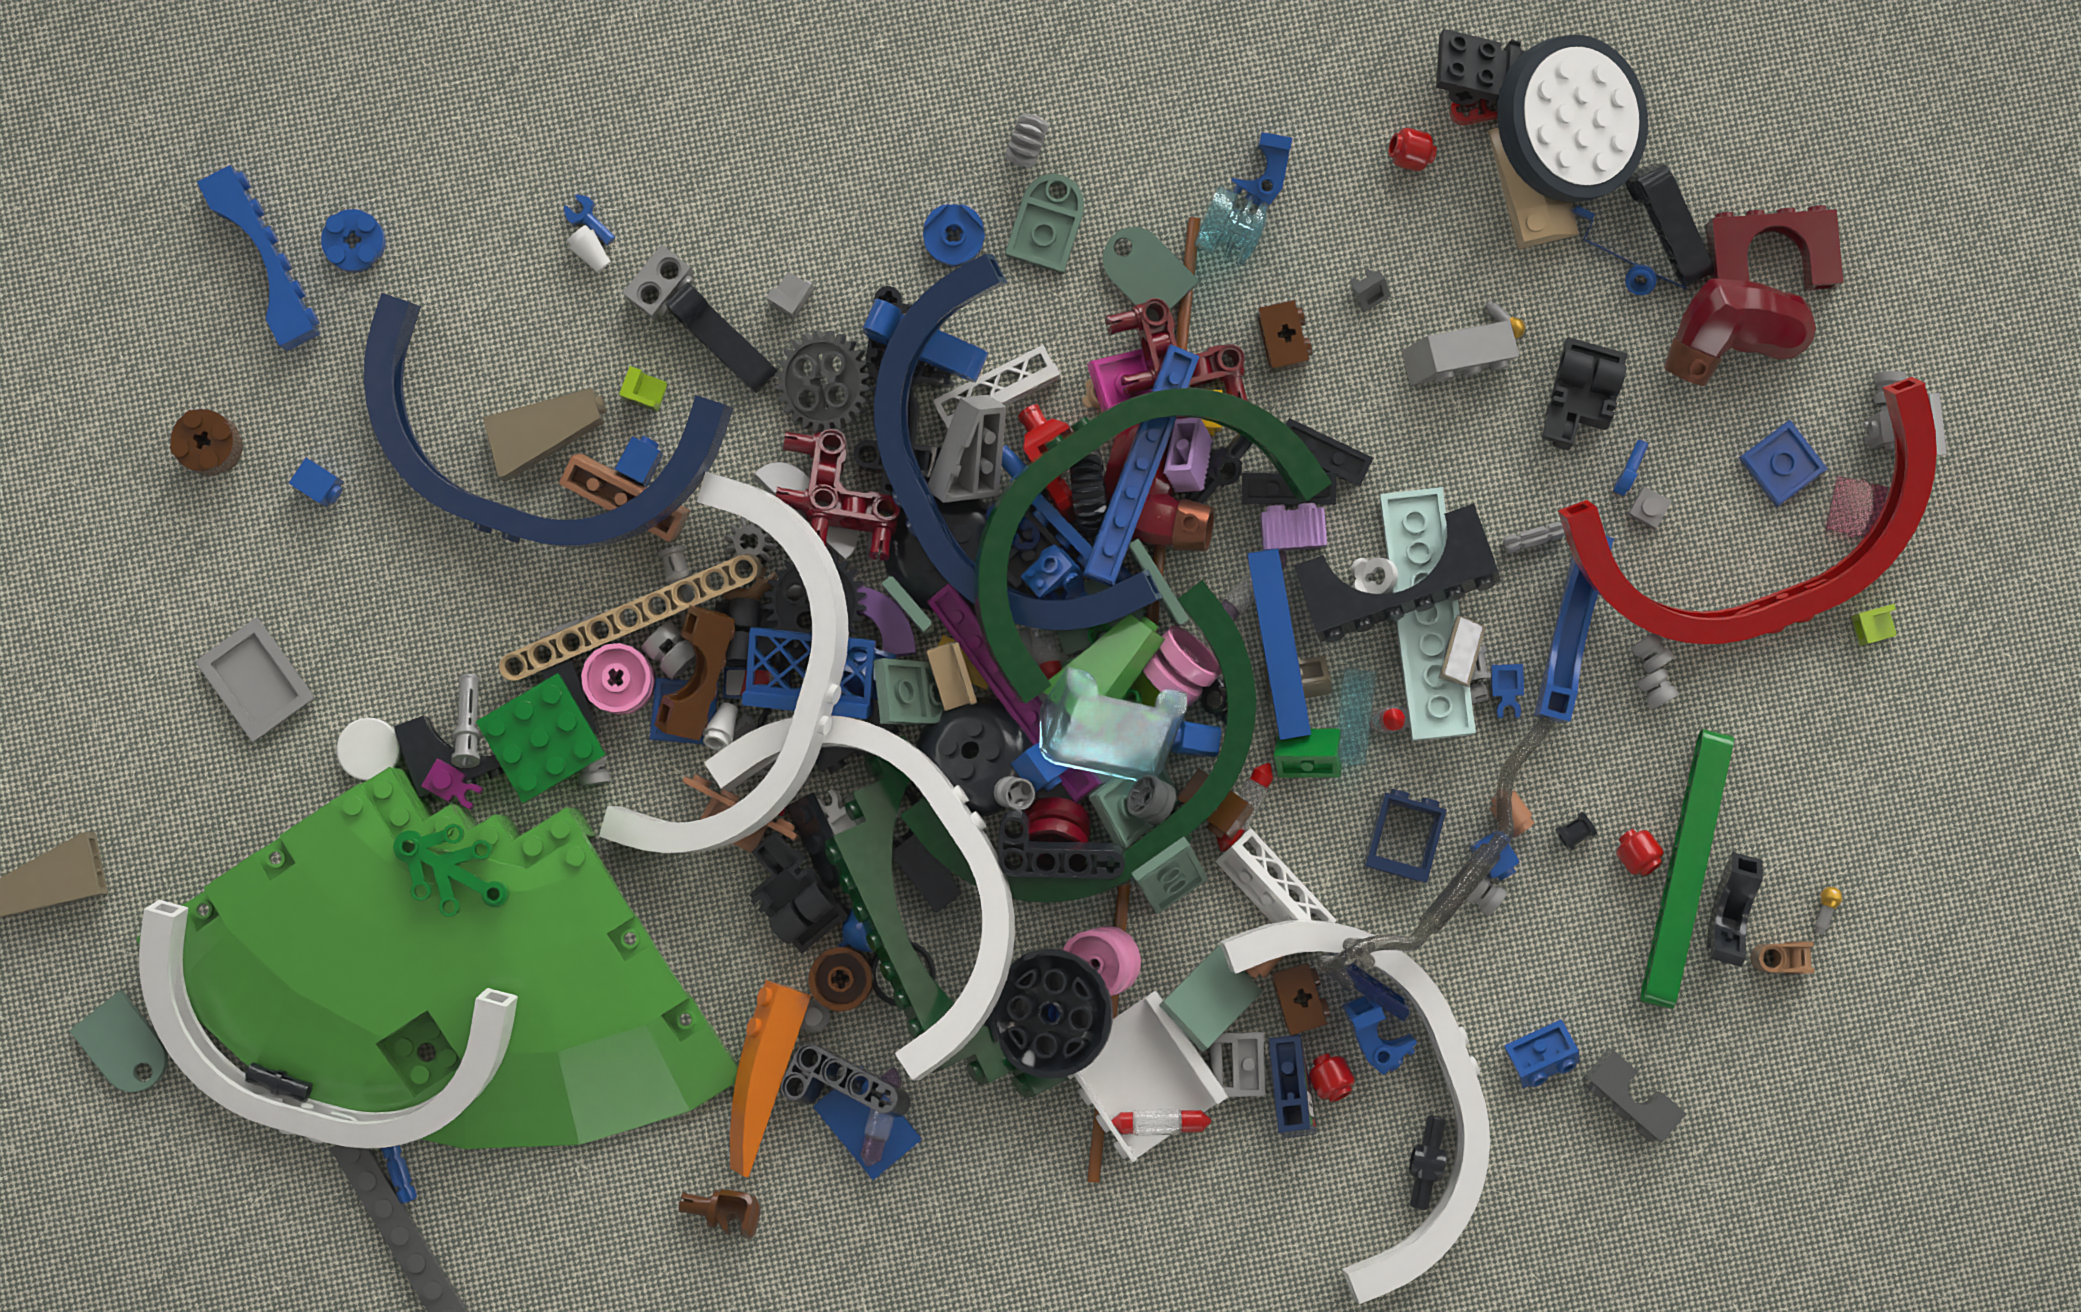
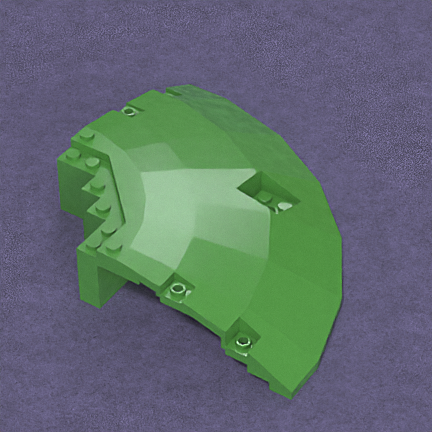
[136,767,738,1149]

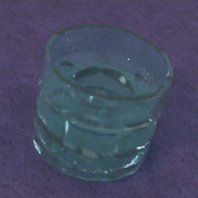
[1194,185,1268,267]

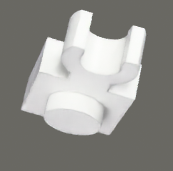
[817,789,857,835]

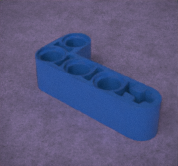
[862,299,988,383]

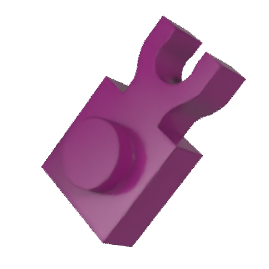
[421,758,484,810]

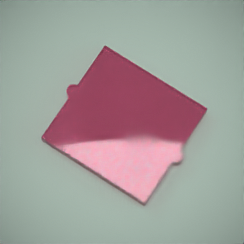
[1826,476,1888,538]

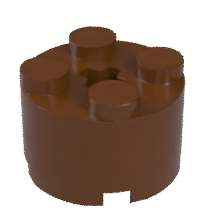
[170,409,243,476]
[808,947,874,1011]

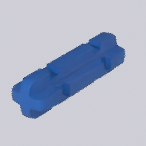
[381,1145,417,1203]

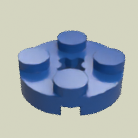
[923,204,985,268]
[321,209,386,273]

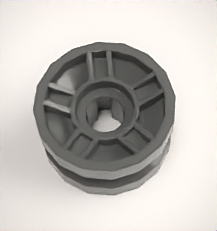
[1127,774,1176,825]

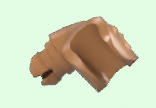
[722,567,778,601]

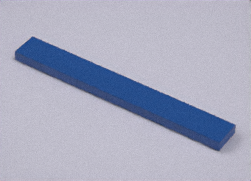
[1082,344,1199,587]

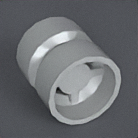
[641,620,696,680]

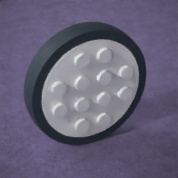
[1497,35,1648,202]

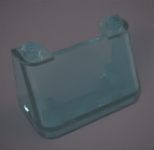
[1040,667,1187,781]

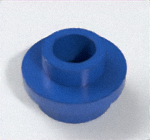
[1625,265,1657,296]

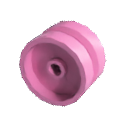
[1143,626,1221,706]
[581,643,656,715]
[1063,926,1141,996]

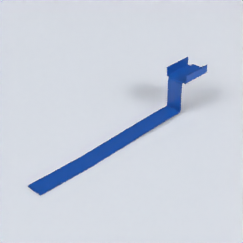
[1571,205,1688,290]

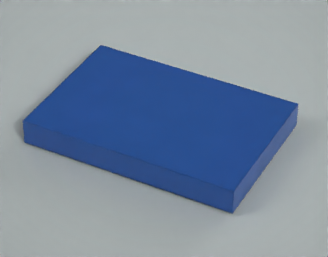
[813,1066,922,1180]

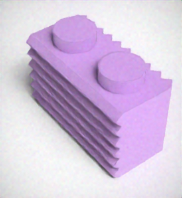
[1164,418,1213,492]
[1260,503,1327,551]

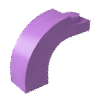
[857,587,917,657]

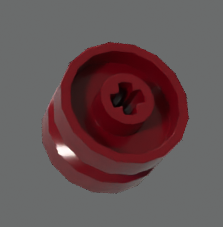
[1019,797,1092,867]

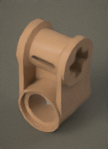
[1750,941,1815,974]

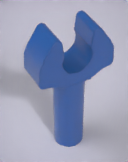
[564,194,615,245]
[1613,440,1648,497]

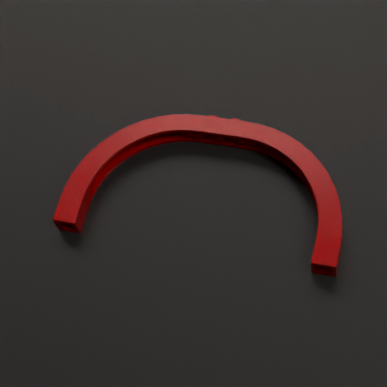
[1558,377,1937,645]

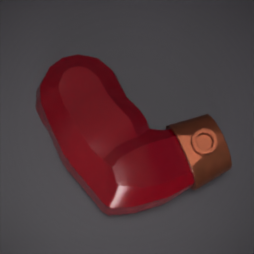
[1664,278,1816,386]
[1105,423,1215,552]

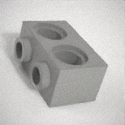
[623,244,694,321]

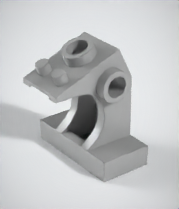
[1863,393,1947,457]

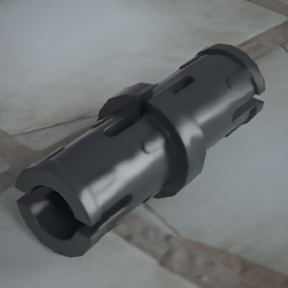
[245,1062,313,1103]

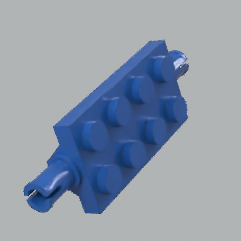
[1001,445,1133,584]

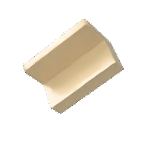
[925,641,977,711]

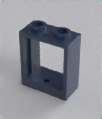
[1363,789,1447,883]

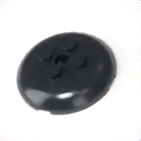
[884,494,992,612]
[916,697,1034,818]
[988,949,1113,1078]

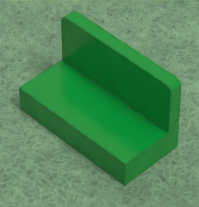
[1274,728,1342,778]

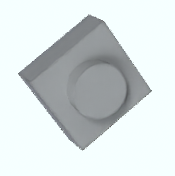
[1627,486,1671,530]

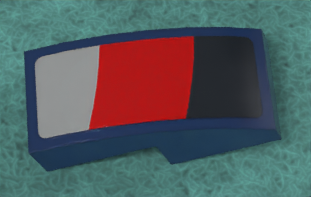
[723,667,791,700]

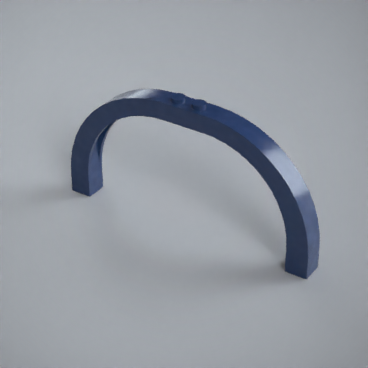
[874,253,1163,630]
[364,293,734,548]

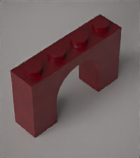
[1706,205,1844,291]

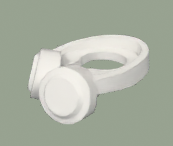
[1351,558,1398,594]

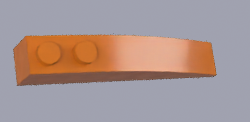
[730,980,811,1178]

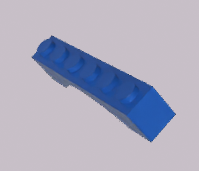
[197,165,320,351]
[1534,536,1614,724]

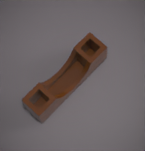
[654,605,735,741]

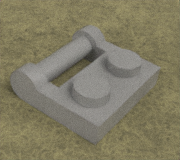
[1209,1032,1265,1097]

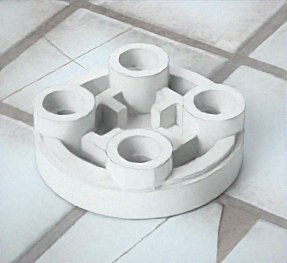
[337,718,403,781]

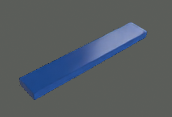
[1247,548,1311,740]

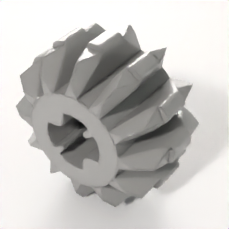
[1005,113,1049,169]
[724,517,777,570]

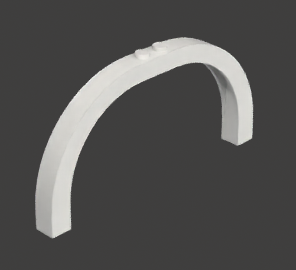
[599,472,848,853]
[704,716,1015,1081]
[139,900,518,1148]
[1219,920,1490,1304]

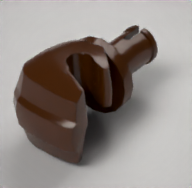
[679,1189,761,1240]

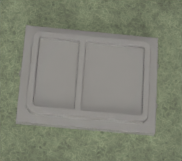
[195,617,315,742]

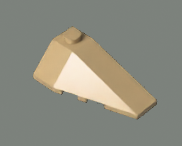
[1488,128,1579,250]

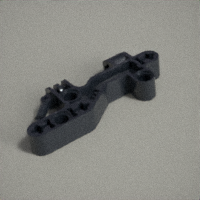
[854,286,955,496]

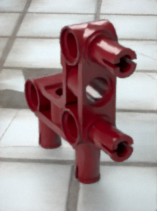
[1105,298,1249,419]
[775,429,900,561]

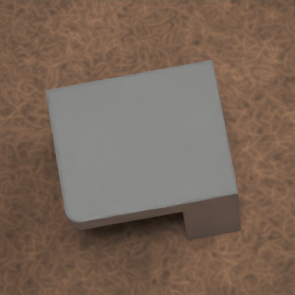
[766,272,814,320]

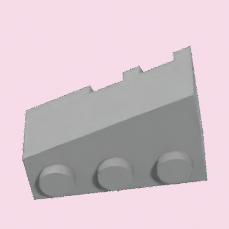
[1401,320,1519,387]
[928,395,1006,502]

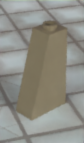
[483,388,607,481]
[0,832,108,919]

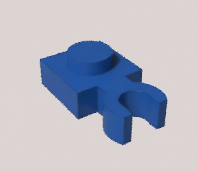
[1490,664,1524,719]

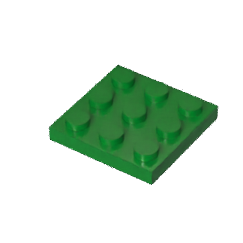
[475,673,607,804]

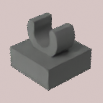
[1351,269,1390,312]

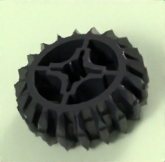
[1069,449,1107,534]

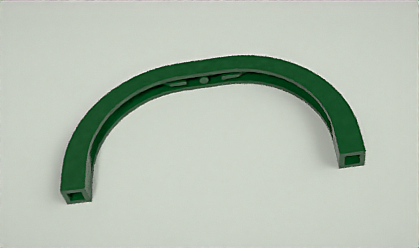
[974,388,1332,704]
[900,580,1256,903]

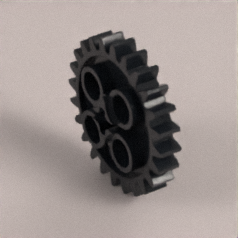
[764,553,867,651]

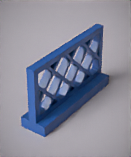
[742,627,876,719]

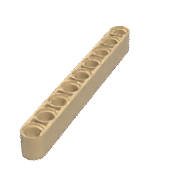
[499,553,762,681]

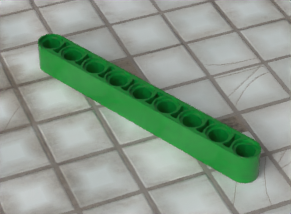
[1640,729,1734,1010]

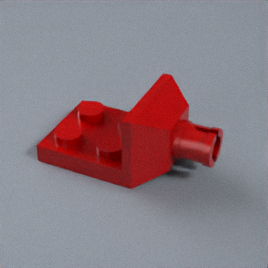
[1018,404,1076,523]

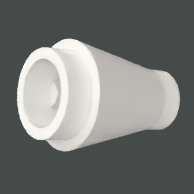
[567,225,611,273]
[703,702,738,751]

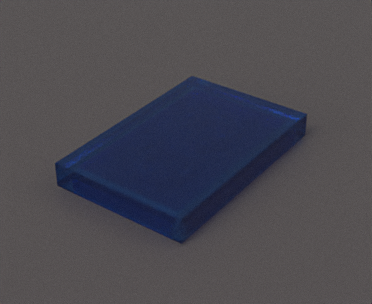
[1323,952,1410,1022]

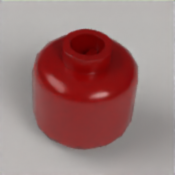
[1388,128,1437,171]
[1616,829,1664,877]
[1308,1053,1355,1103]

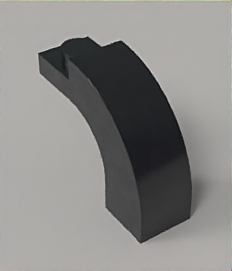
[1707,852,1763,967]

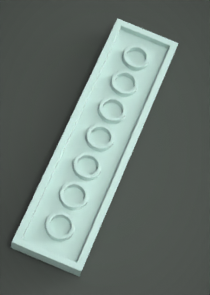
[1379,487,1476,742]

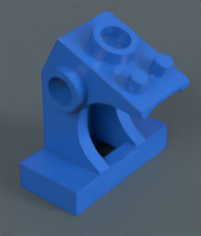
[1231,132,1293,207]
[1021,544,1089,599]
[1342,993,1417,1075]

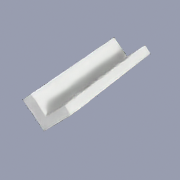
[932,345,1060,431]
[1215,828,1337,954]

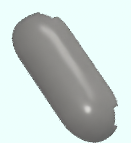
[754,462,858,562]

